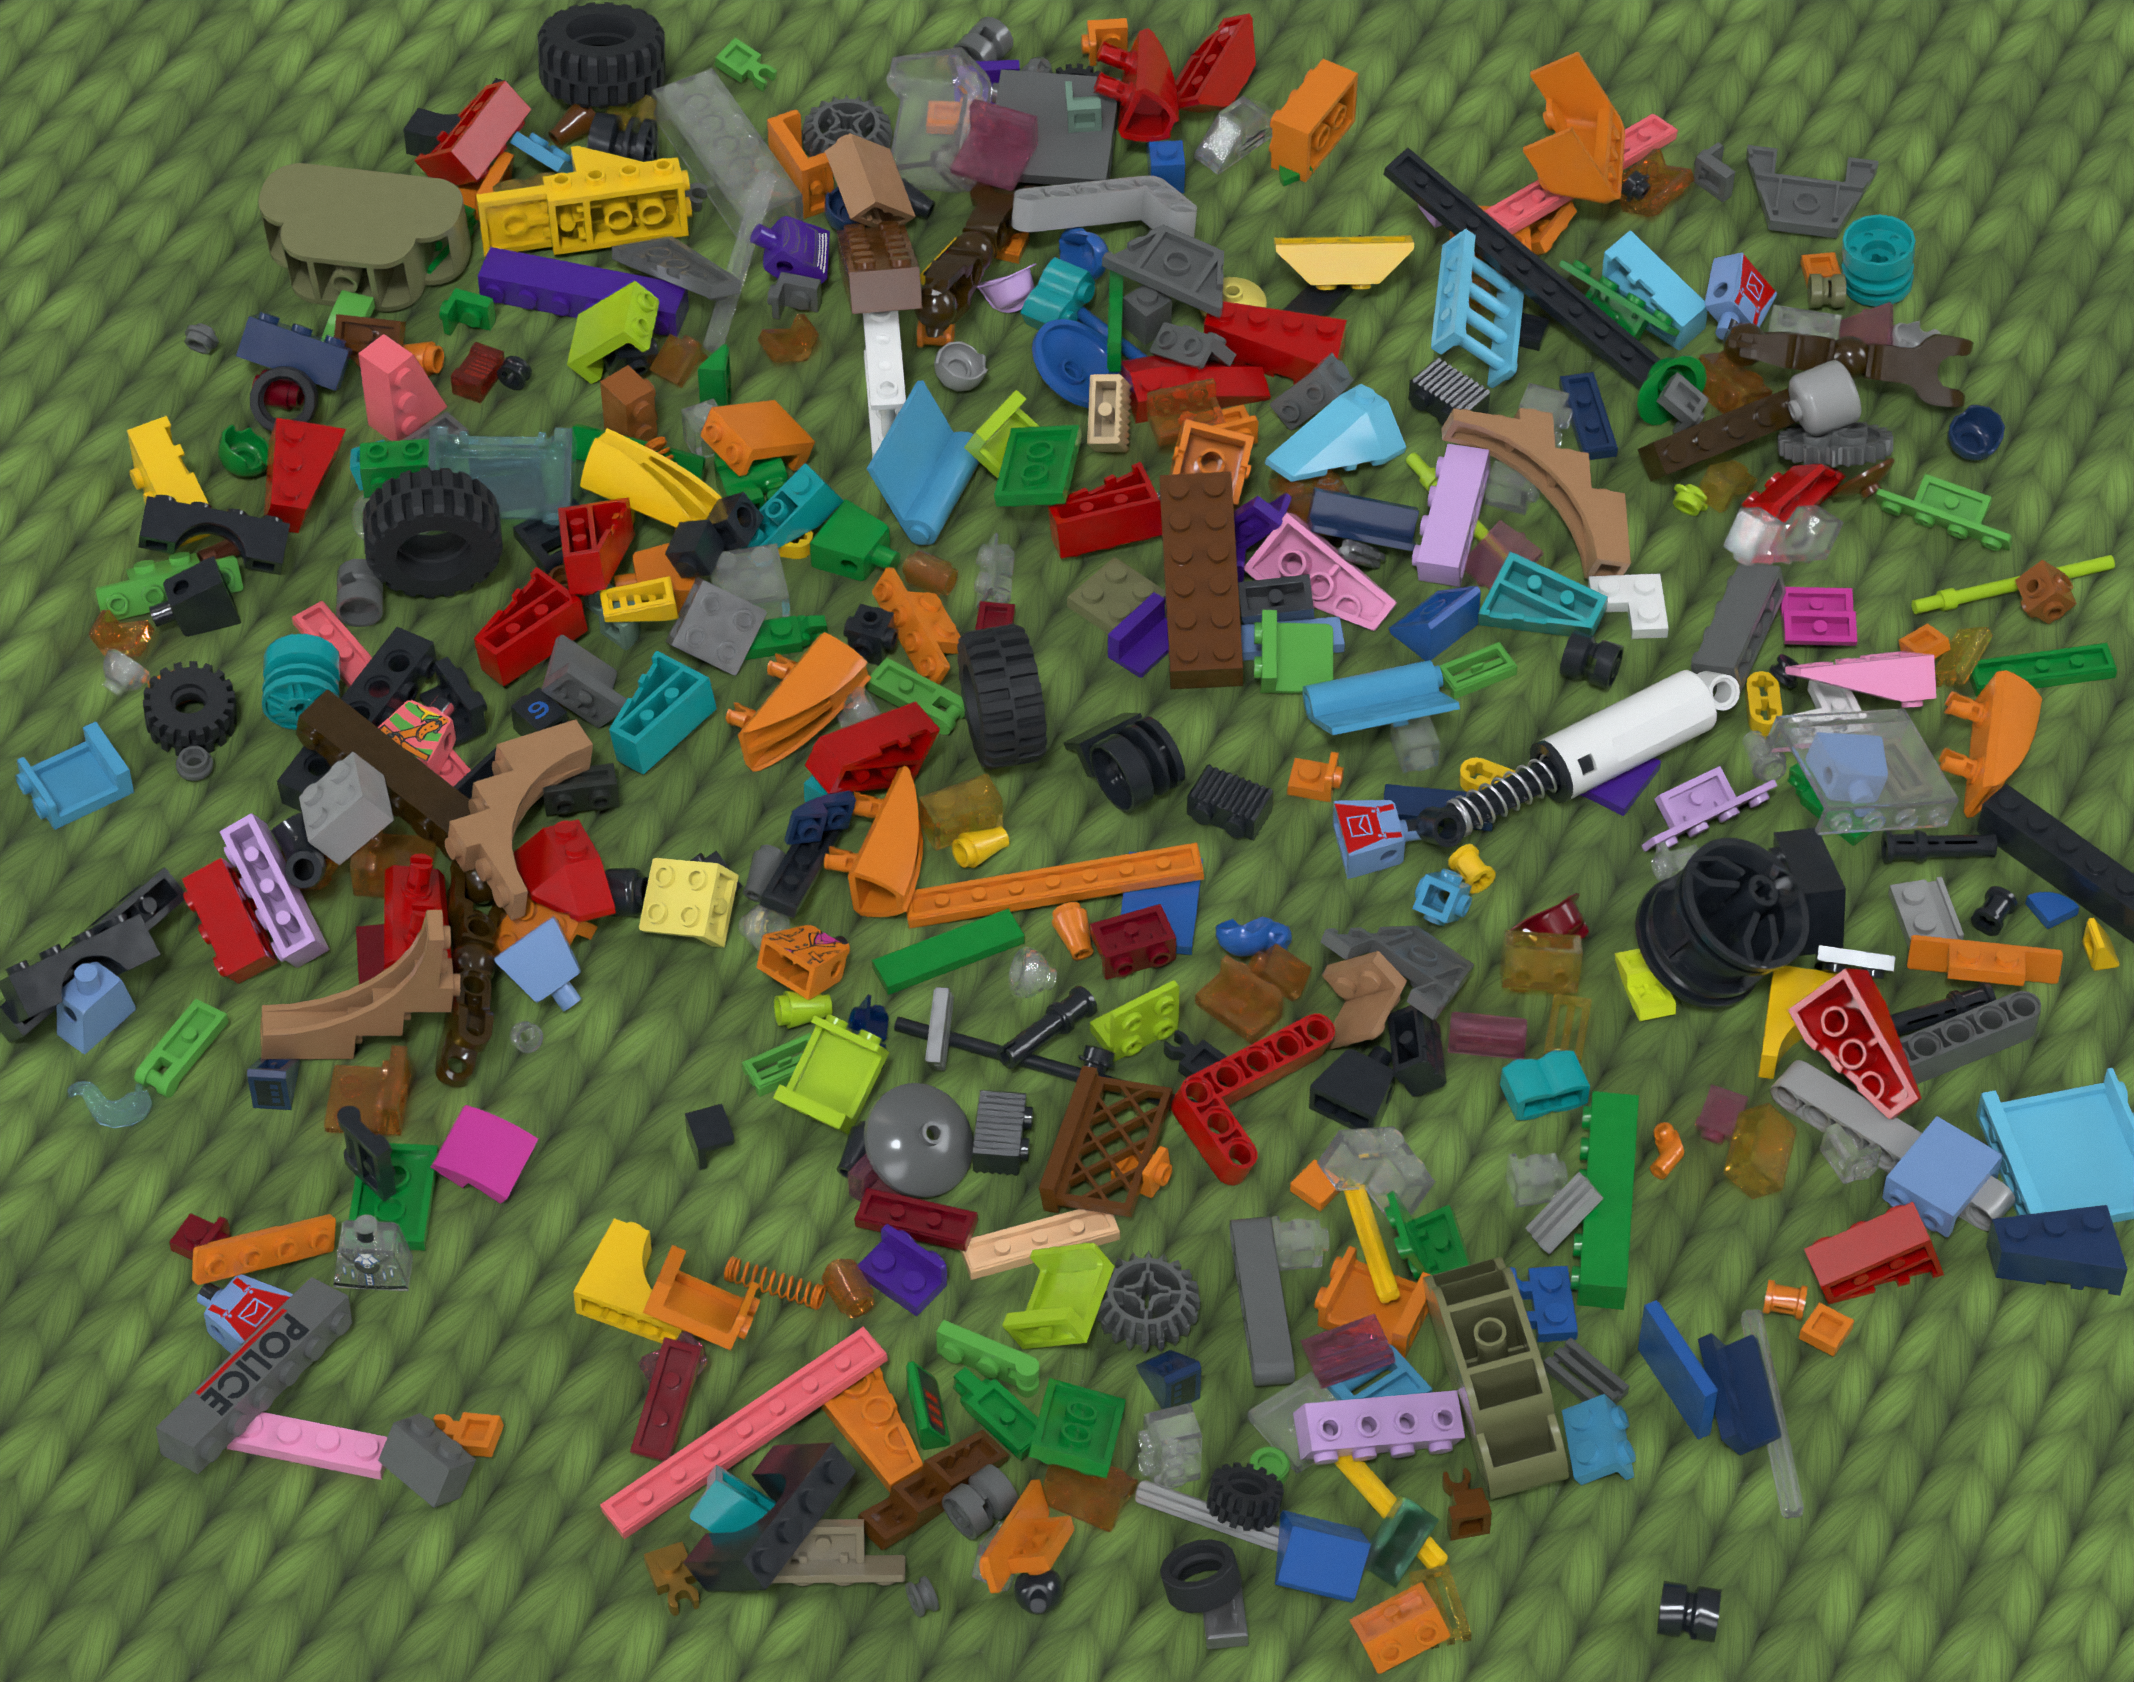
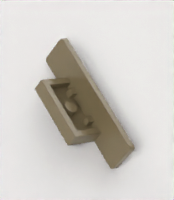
[770,1519,906,1586]

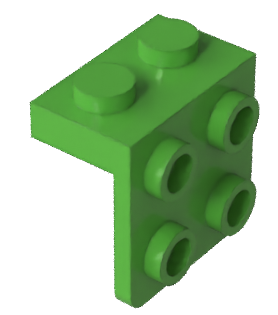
[1254,610,1333,694]

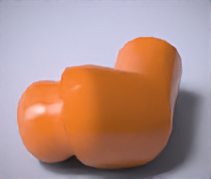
[1650,1122,1684,1179]

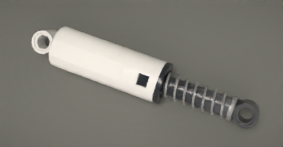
[1416,670,1740,847]

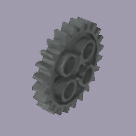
[1778,422,1893,467]

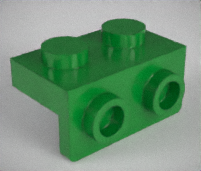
[360,439,433,498]

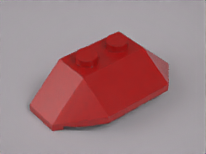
[1175,13,1256,113]
[1737,464,1846,563]
[513,819,616,922]

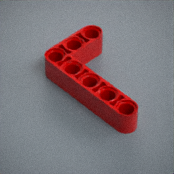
[1171,1013,1335,1186]

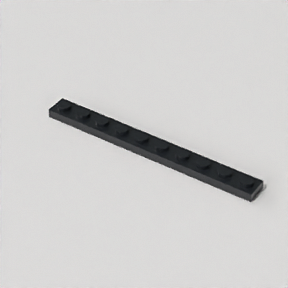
[1383,148,1661,390]

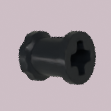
[1971,886,2018,936]

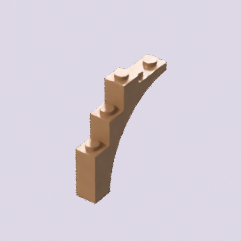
[1442,408,1631,579]
[445,719,593,920]
[260,910,460,1059]

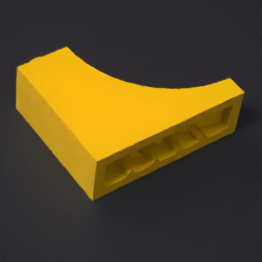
[1758,966,1838,1079]
[573,1218,690,1344]

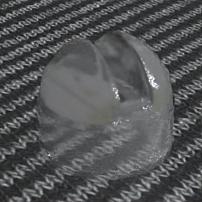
[509,1021,543,1053]

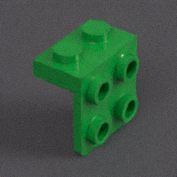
[1384,1190,1471,1280]

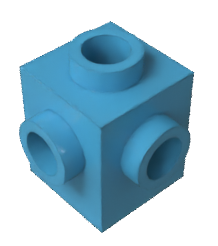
[1412,869,1472,926]

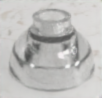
[102,649,151,697]
[837,686,881,728]
[739,904,790,951]
[1008,946,1057,999]

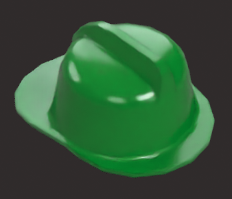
[1637,356,1707,425]

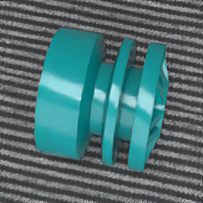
[1841,214,1916,307]
[262,634,341,730]

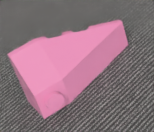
[1244,513,1397,631]
[1785,651,1937,707]

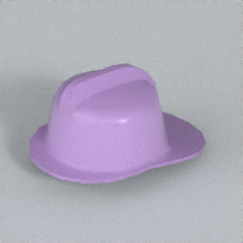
[977,263,1037,313]

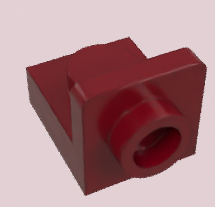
[169,1213,232,1260]

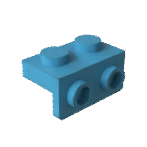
[1562,1394,1636,1485]

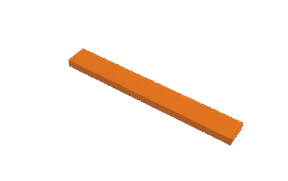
[906,843,1204,929]

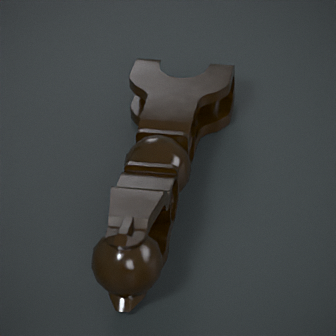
[914,179,1037,338]
[1723,322,1974,407]
[435,859,507,1087]

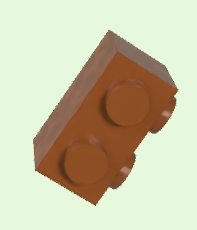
[600,365,658,442]

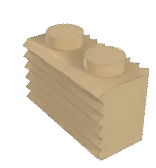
[1087,374,1132,452]

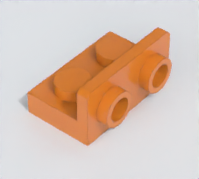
[1349,1582,1450,1674]

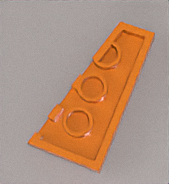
[820,1366,923,1492]

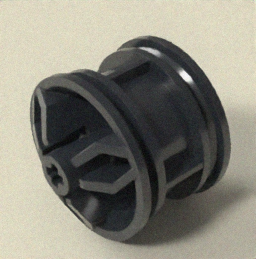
[1635,838,1809,1009]

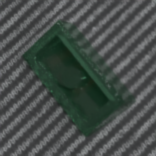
[1364,1495,1440,1588]

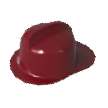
[1503,893,1589,952]

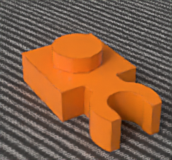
[433,1412,504,1457]

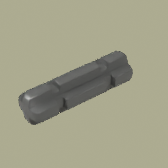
[1338,539,1385,569]

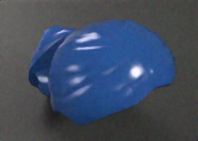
[1059,227,1109,281]
[1215,917,1292,957]

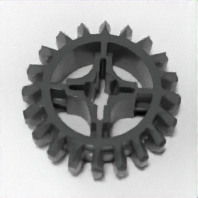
[802,94,892,157]
[1096,1250,1200,1353]

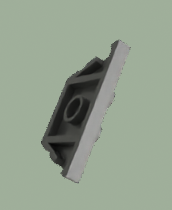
[1102,224,1224,318]

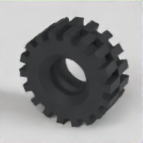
[143,661,237,756]

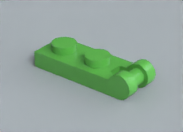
[866,657,965,735]
[134,998,229,1098]
[936,1320,1040,1397]

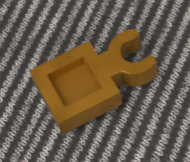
[644,1541,700,1616]

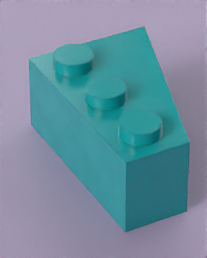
[1478,551,1608,637]
[609,650,717,775]

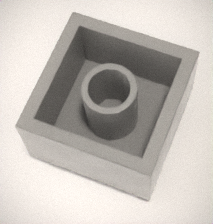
[299,752,394,865]

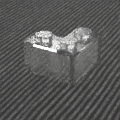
[1317,1126,1435,1217]

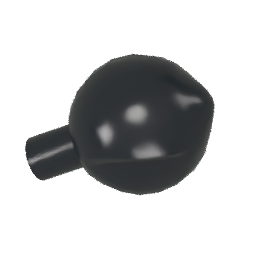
[1014,1568,1064,1615]

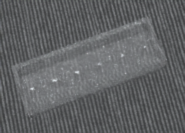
[652,68,803,246]

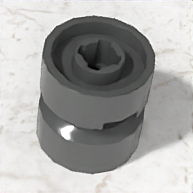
[952,16,1013,62]
[336,559,384,627]
[942,1464,1018,1540]

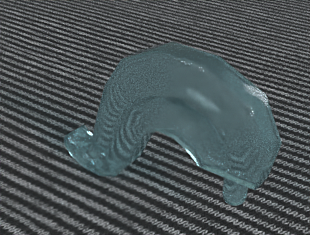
[67,1081,152,1128]

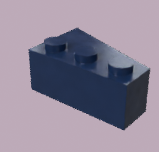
[236,311,352,391]
[1986,1205,2128,1296]

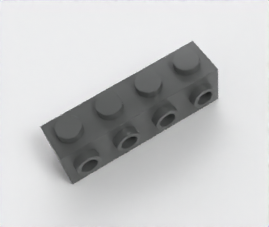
[1691,562,1786,693]

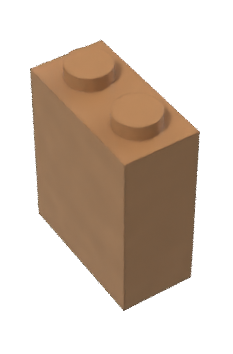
[825,133,916,228]

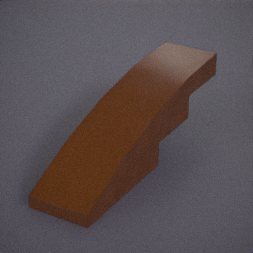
[857,1429,1009,1550]

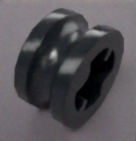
[497,356,532,390]
[1769,654,1800,688]

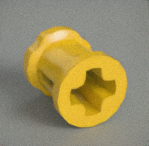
[1448,844,1496,894]

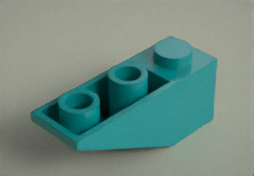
[739,463,844,562]

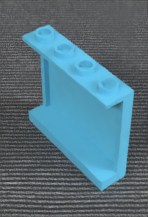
[1976,1068,2134,1223]

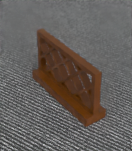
[1039,1066,1174,1217]

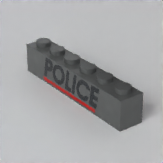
[156,1277,353,1474]

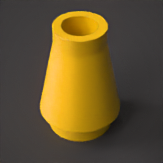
[952,826,1009,868]

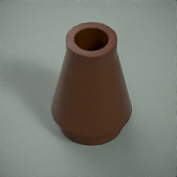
[548,103,596,148]

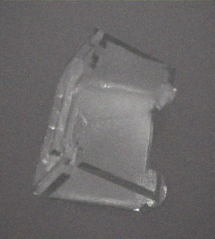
[887,47,992,193]

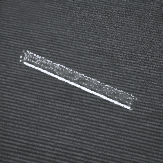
[703,170,776,353]
[1741,1309,1804,1519]

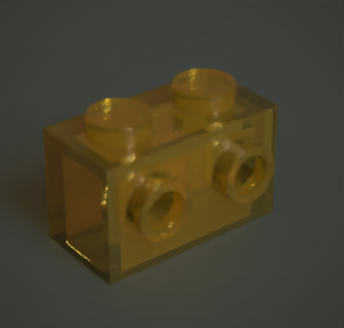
[919,773,1003,851]
[1500,930,1583,995]
[1723,1102,1797,1200]

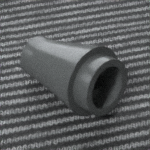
[743,845,786,902]

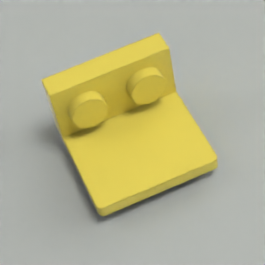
[639,858,739,948]

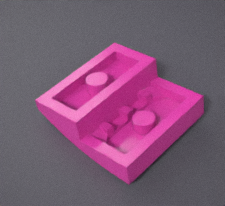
[1780,587,1857,646]
[430,1105,538,1204]

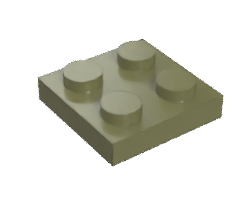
[1067,557,1166,634]

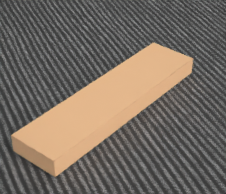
[960,1209,1120,1280]

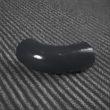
[271,812,327,888]

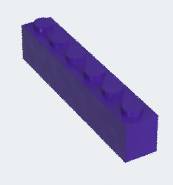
[478,247,689,338]

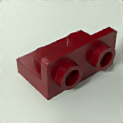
[1090,904,1176,980]

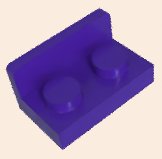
[856,1224,947,1317]

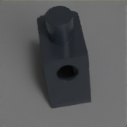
[149,556,241,637]
[1309,1046,1395,1139]

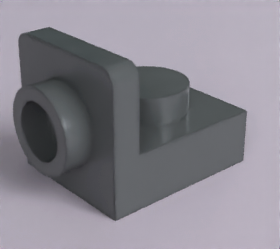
[1693,142,1735,203]
[767,272,822,320]
[1657,372,1709,433]

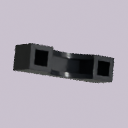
[138,495,290,575]
[0,913,160,1023]

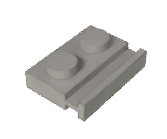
[1888,877,1964,949]

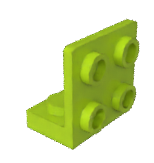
[1090,980,1180,1062]

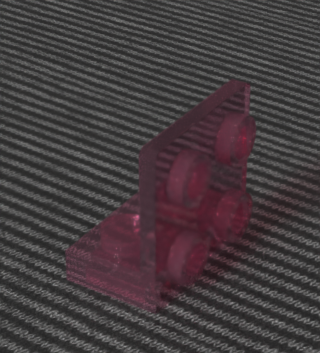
[951,99,1038,191]

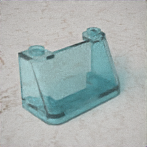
[428,426,577,525]

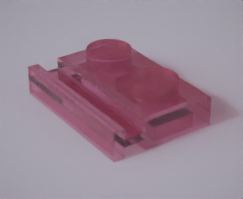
[1300,1314,1396,1389]

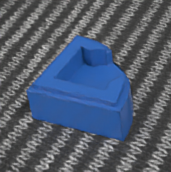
[2025,892,2079,930]

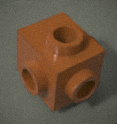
[2015,560,2077,624]

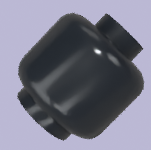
[605,868,649,917]

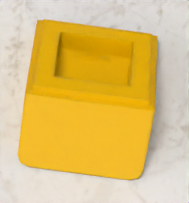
[2082,918,2119,971]

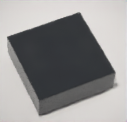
[1519,312,1550,351]

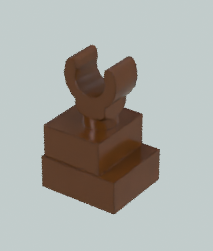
[1442,1468,1492,1541]

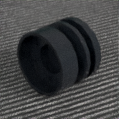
[587,112,659,162]
[1090,716,1185,813]

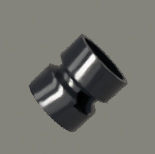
[1559,630,1624,690]
[1657,1581,1722,1643]

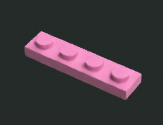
[227,1412,387,1480]

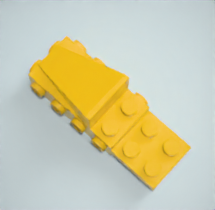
[476,146,692,257]

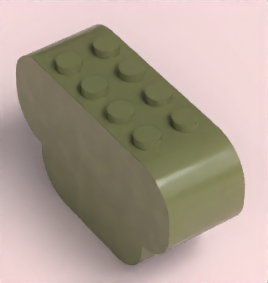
[258,163,472,312]
[1423,1256,1569,1500]

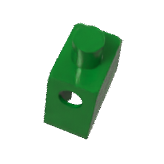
[810,499,901,581]

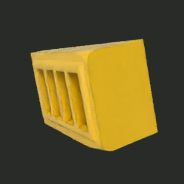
[599,576,679,622]

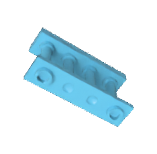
[1431,229,1524,389]

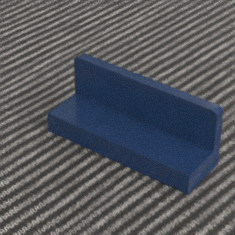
[1306,487,1419,551]
[1698,1333,1782,1456]

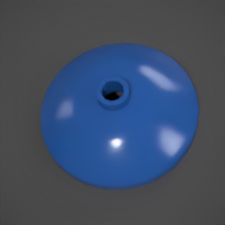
[1032,319,1122,408]

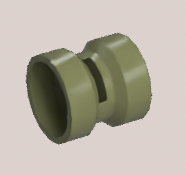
[1807,274,1846,308]

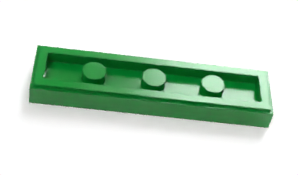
[1107,270,1123,372]
[1966,643,2117,697]
[872,908,1025,995]

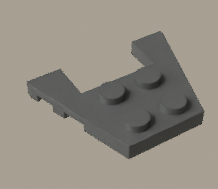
[1746,145,1879,238]
[1321,926,1474,1020]

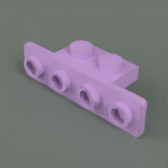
[1641,766,1778,852]

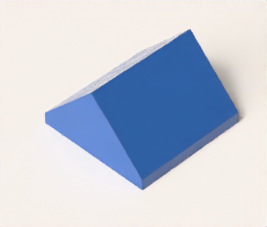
[1388,586,1481,661]
[1275,1510,1371,1603]

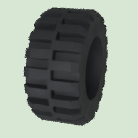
[538,2,666,109]
[362,467,503,598]
[957,623,1047,770]

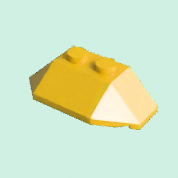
[1274,235,1414,290]

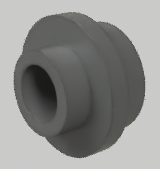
[184,323,219,354]
[176,746,213,781]

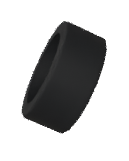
[250,366,319,431]
[1160,1539,1242,1613]

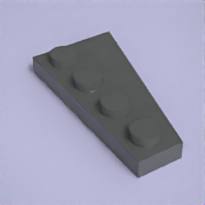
[612,236,741,301]

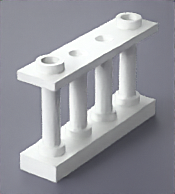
[863,310,906,458]

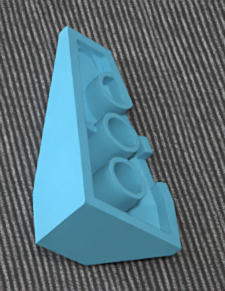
[1265,384,1406,482]

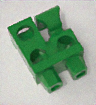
[714,452,788,510]

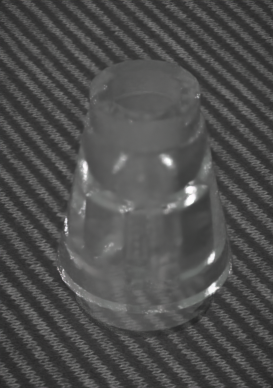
[1742,731,1787,783]

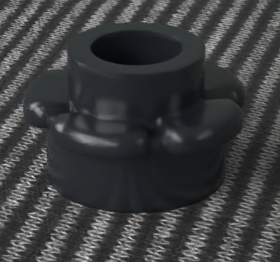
[1621,170,1651,202]
[1078,1045,1115,1074]

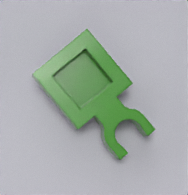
[714,38,777,91]

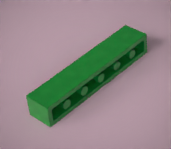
[1570,1091,1639,1310]

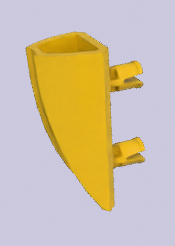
[580,428,722,530]

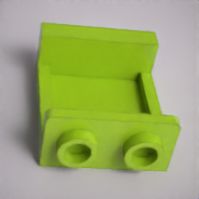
[567,281,659,384]
[964,390,1040,478]
[773,1014,890,1135]
[1002,1243,1114,1349]

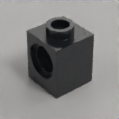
[706,492,764,553]

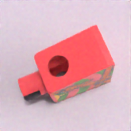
[378,696,456,775]

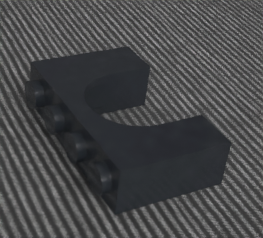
[683,1442,856,1591]

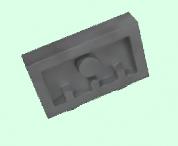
[665,577,767,675]

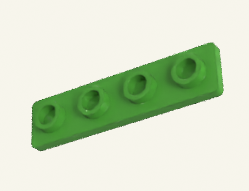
[1875,474,2013,551]
[95,552,243,623]

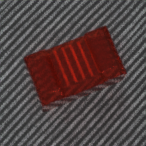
[451,342,505,403]

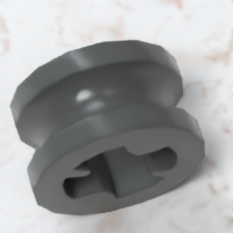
[905,1576,939,1618]

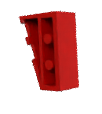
[264,418,346,533]
[1048,461,1162,559]
[474,567,588,687]
[805,701,940,794]

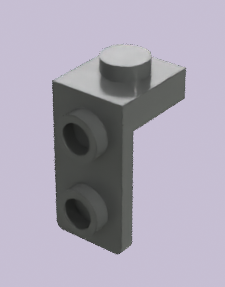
[1270,353,1354,430]

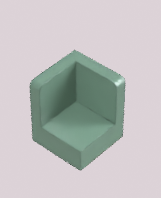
[1065,81,1102,133]

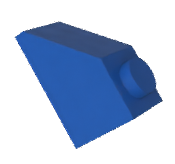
[1146,140,1185,193]

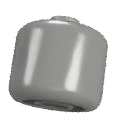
[1788,360,1862,437]

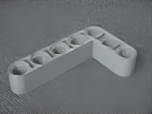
[1011,176,1197,238]

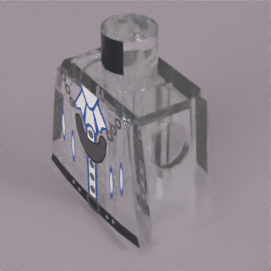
[333,1215,413,1291]

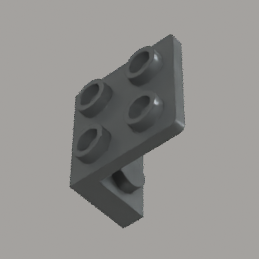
[541,635,627,729]

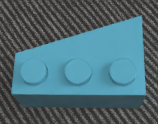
[1602,230,1708,351]

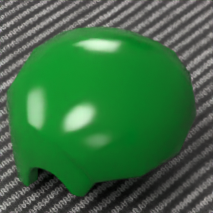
[218,424,269,477]

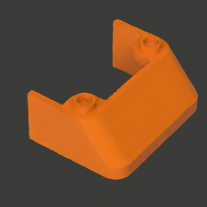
[1523,51,1625,204]

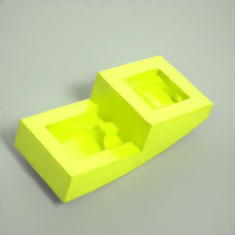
[1615,949,1676,1021]

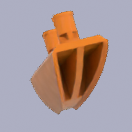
[726,632,872,771]
[1937,670,2042,818]
[824,765,923,917]

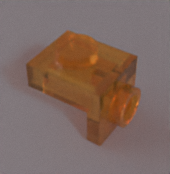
[757,314,819,363]
[649,334,708,388]
[89,609,155,659]
[1245,943,1312,1002]

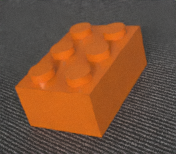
[1269,59,1358,182]

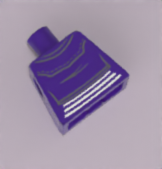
[750,216,830,284]

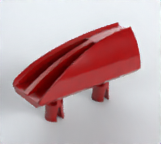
[1093,28,1179,142]
[384,853,451,970]

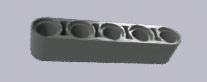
[1900,991,2041,1084]
[1229,1216,1295,1387]

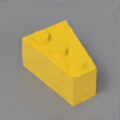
[127,416,211,547]

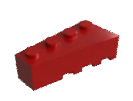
[1204,301,1347,384]

